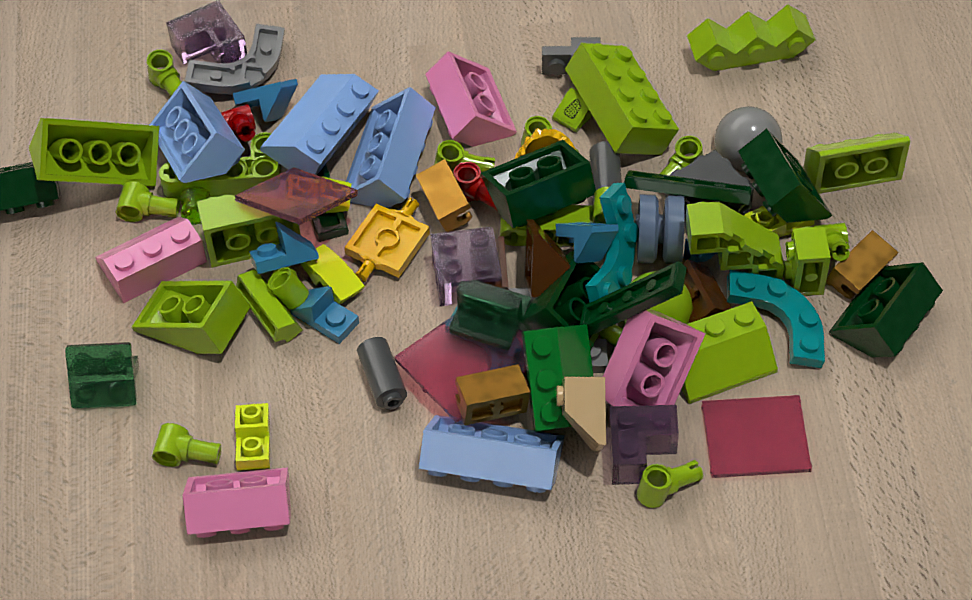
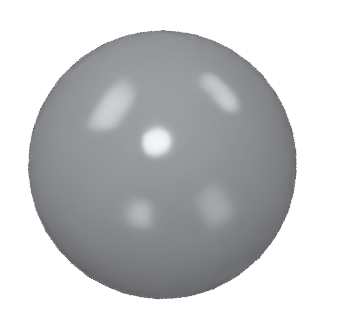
[714,106,782,172]

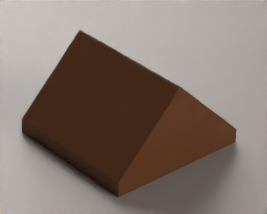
[524,219,571,297]

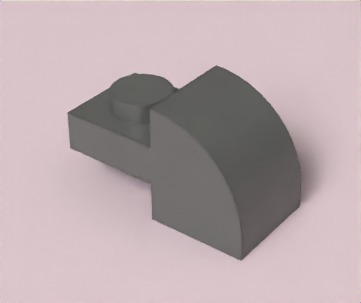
[542,37,601,83]

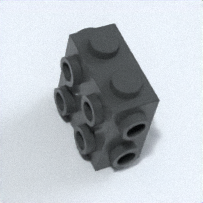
[665,150,754,218]

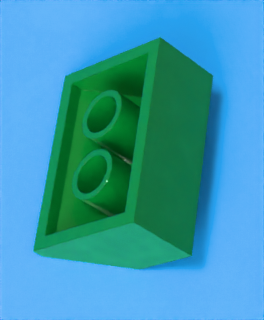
[522,325,594,431]

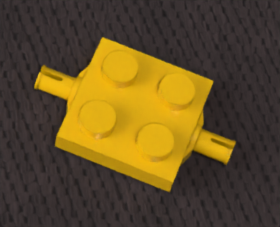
[344,198,430,282]

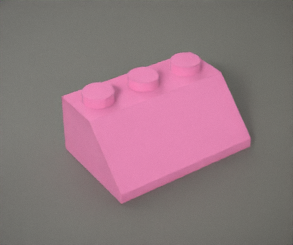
[425,51,517,147]
[95,217,207,303]
[603,309,705,424]
[183,467,291,538]

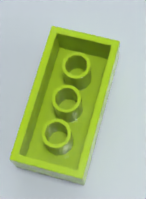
[565,43,679,155]

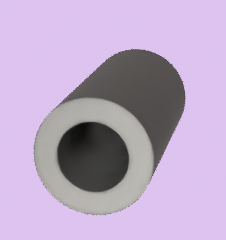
[589,141,622,203]
[357,337,407,409]

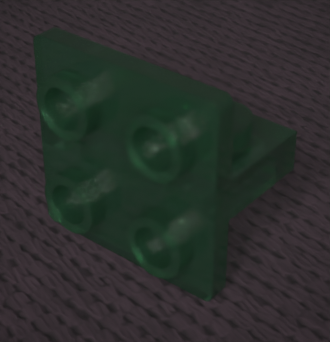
[449,280,531,350]
[65,342,139,408]

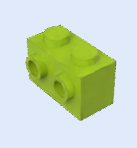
[783,226,831,296]

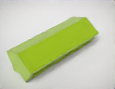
[236,269,303,342]

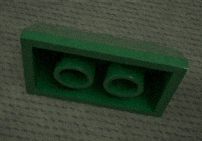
[738,128,832,223]
[481,140,596,228]
[0,162,60,214]
[521,250,600,351]
[829,262,943,358]

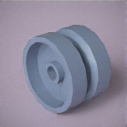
[635,194,684,264]

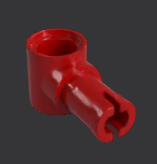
[221,104,256,141]
[453,162,498,212]

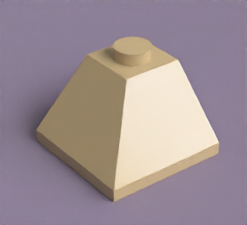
[556,377,606,452]

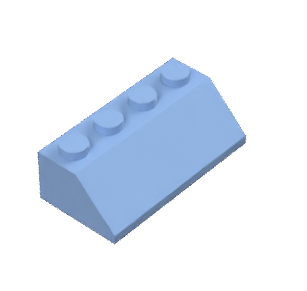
[260,74,379,182]
[150,81,245,183]
[346,87,436,208]
[419,415,565,493]

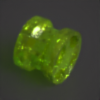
[180,186,211,225]

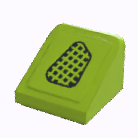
[552,88,593,133]

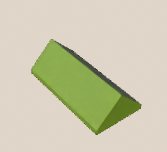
[29,118,159,186]

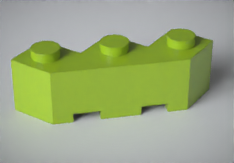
[687,4,816,71]
[686,202,784,280]

